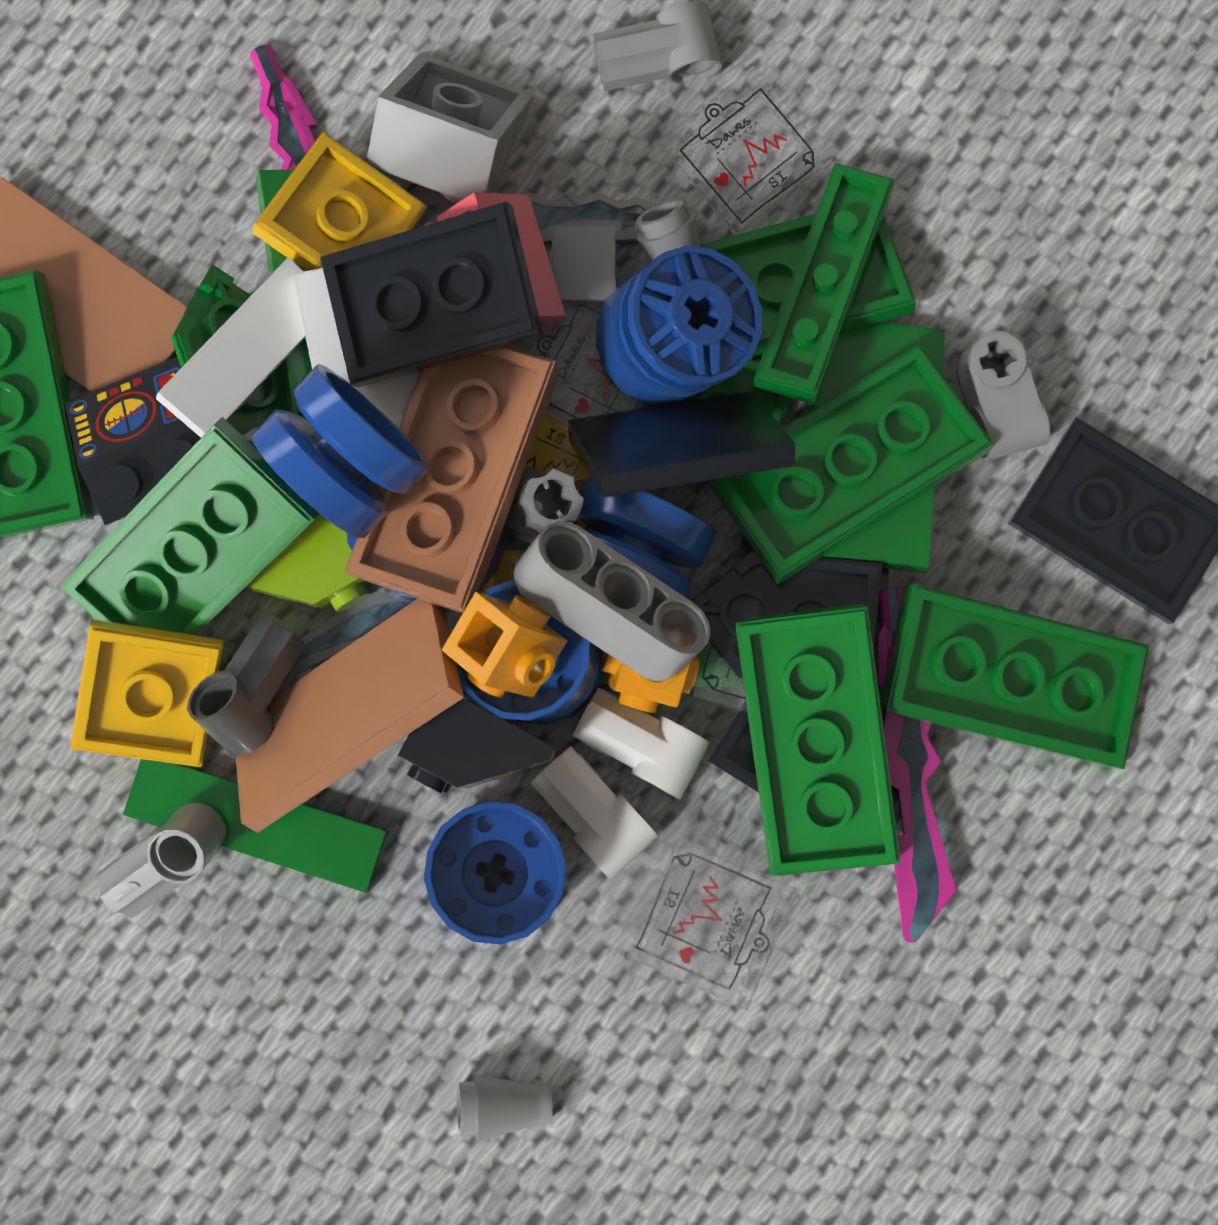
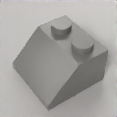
[366,53,534,204]

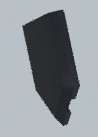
[690,550,883,679]

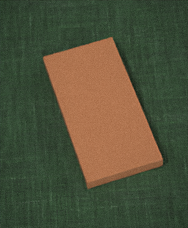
[0,176,187,392]
[345,346,562,614]
[235,598,464,833]

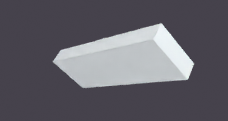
[156,258,306,438]

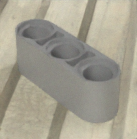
[513,521,711,681]

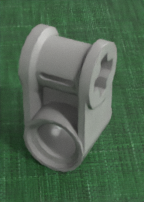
[956,331,1050,461]

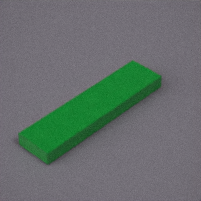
[754,163,895,405]
[122,759,388,893]

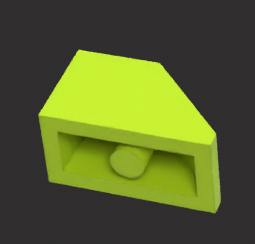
[244,514,371,613]

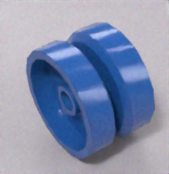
[252,364,430,538]
[552,476,716,599]

